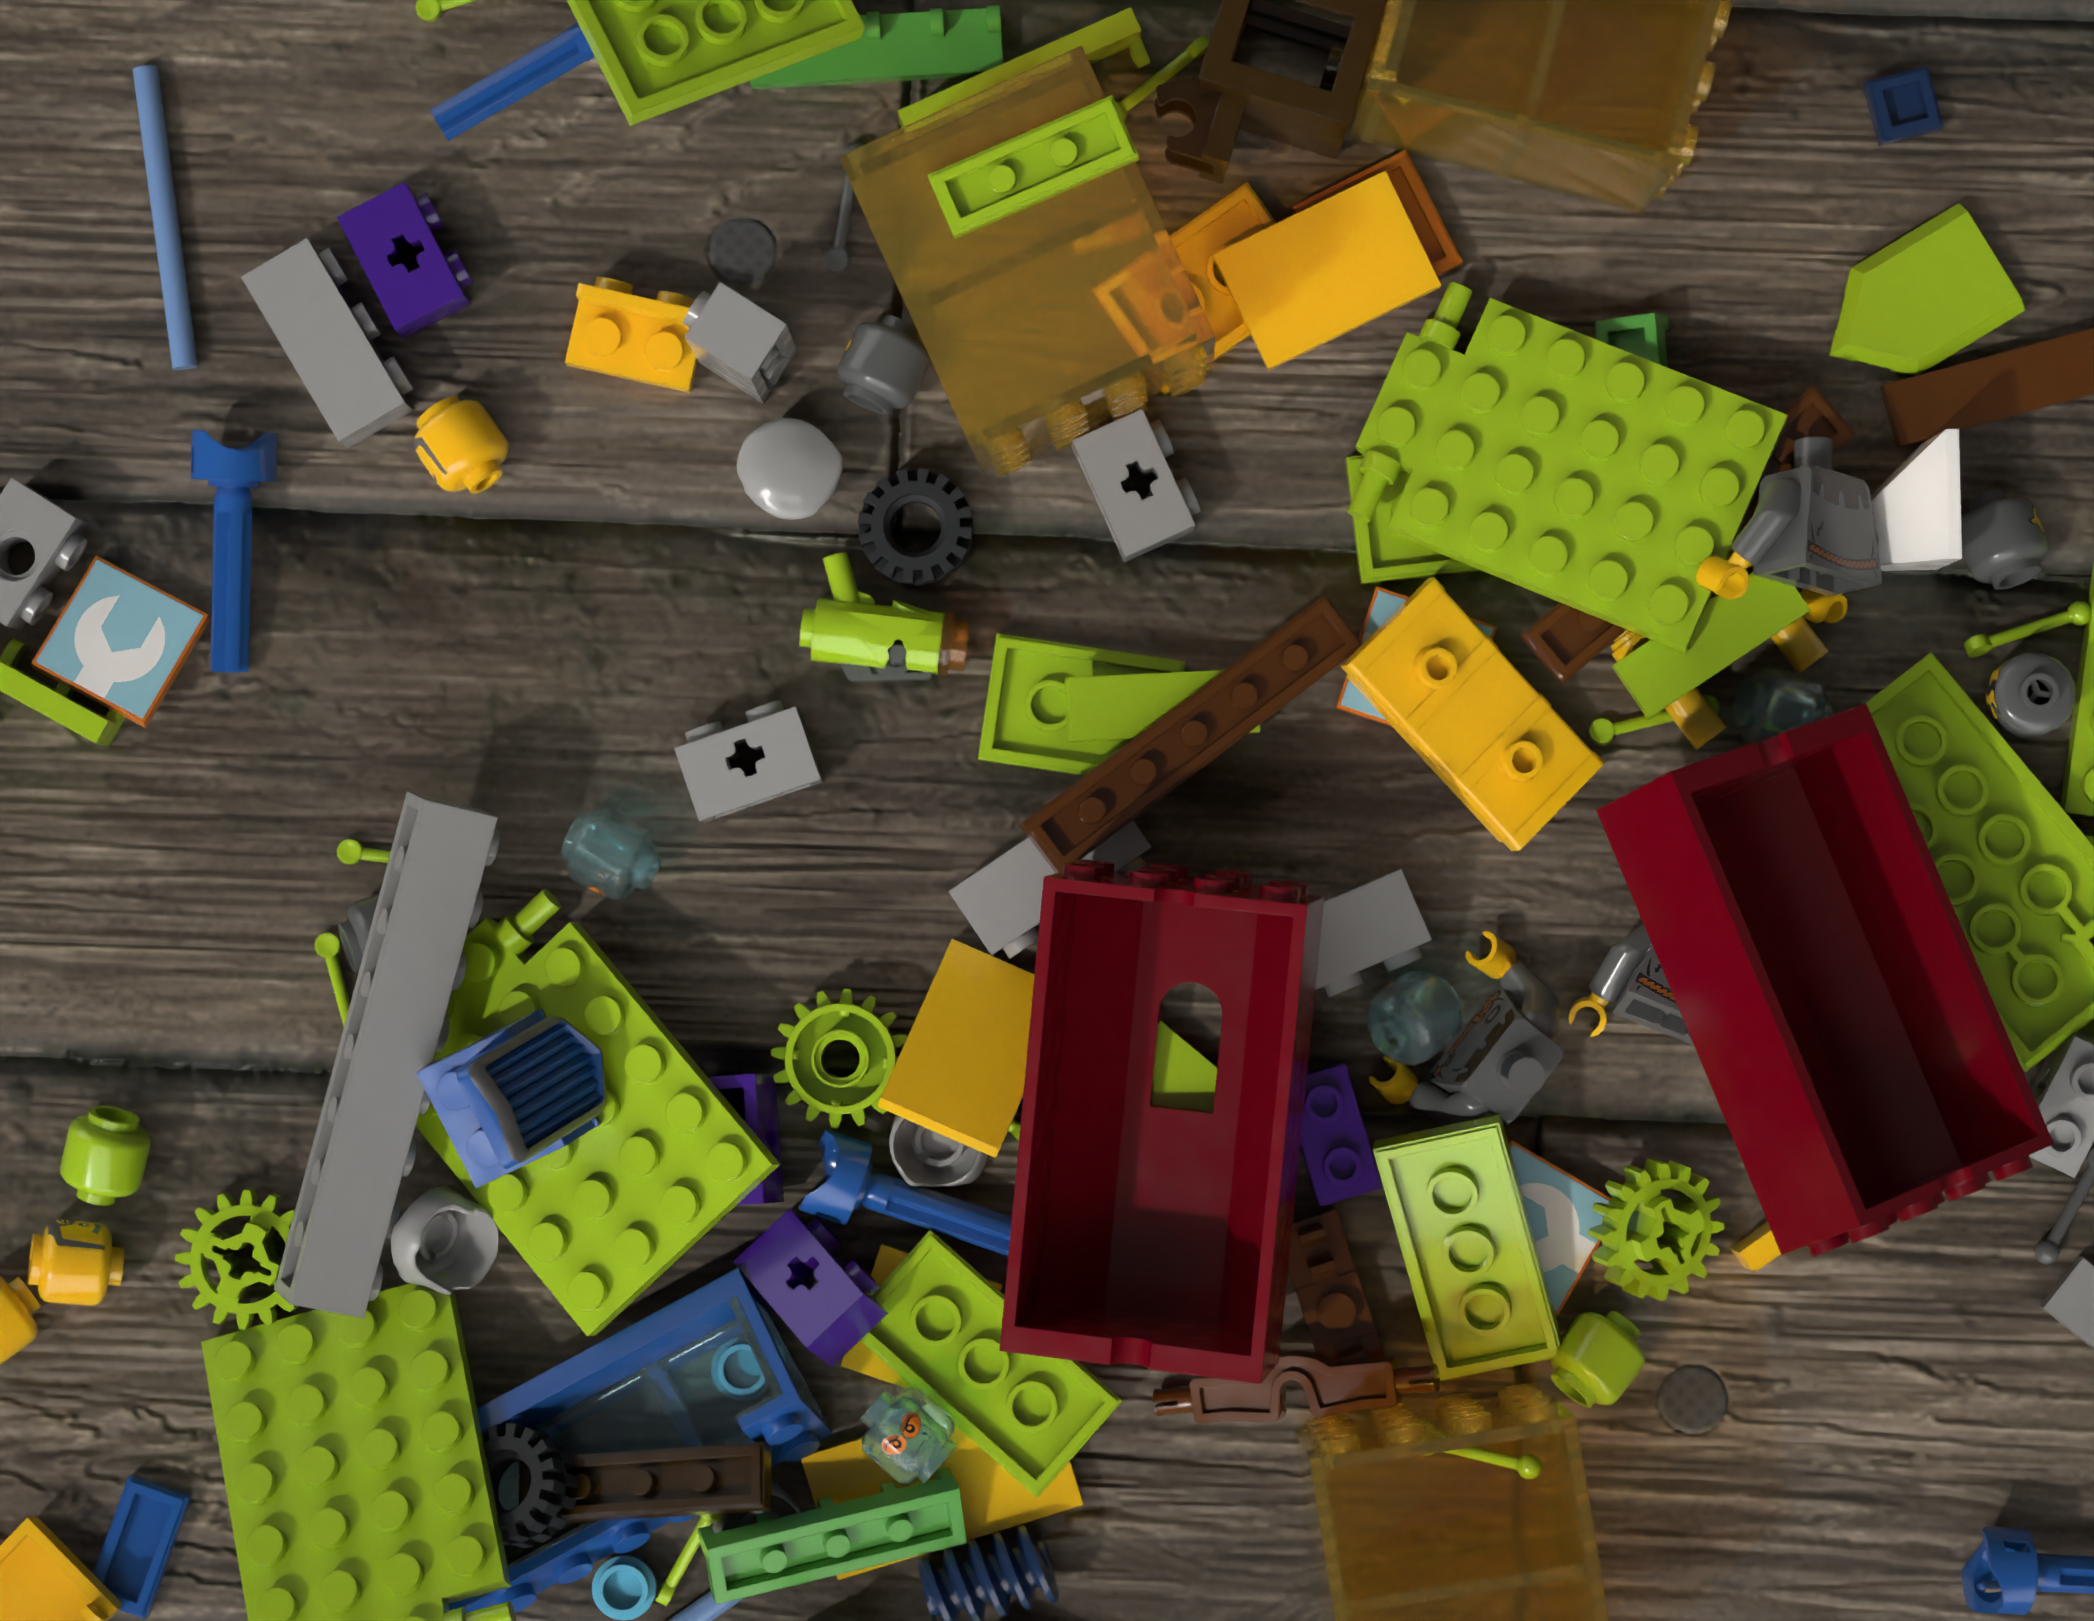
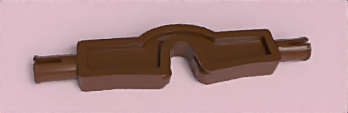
[1153,1351,1440,1423]

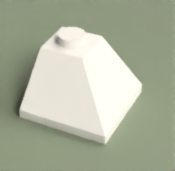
[1870,429,1962,571]

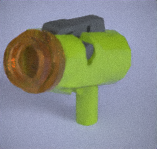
[799,552,970,682]

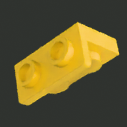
[565,277,698,393]

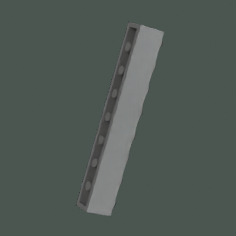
[274,791,500,1318]

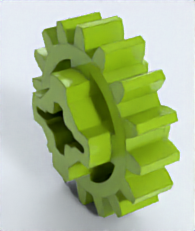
[1588,1158,1724,1301]
[175,1188,299,1330]

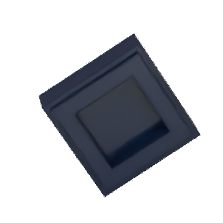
[1863,66,1944,146]

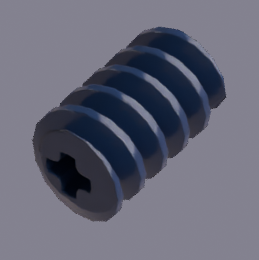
[918,1525,1059,1621]

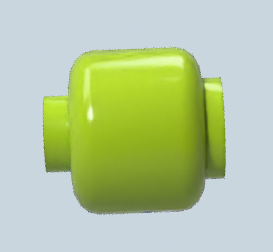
[60,1106,151,1206]
[1549,1311,1645,1408]

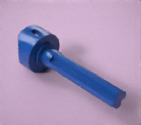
[430,22,595,141]
[191,430,278,673]
[798,1129,1012,1256]
[1962,1526,2094,1615]

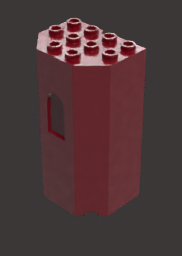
[1596,703,2054,1257]
[999,859,1324,1384]

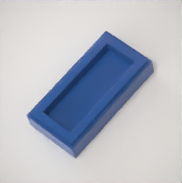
[93,1474,193,1619]

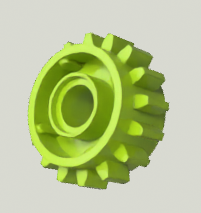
[771,988,908,1129]

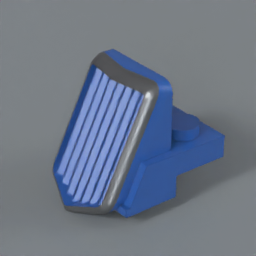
[416,1008,606,1188]

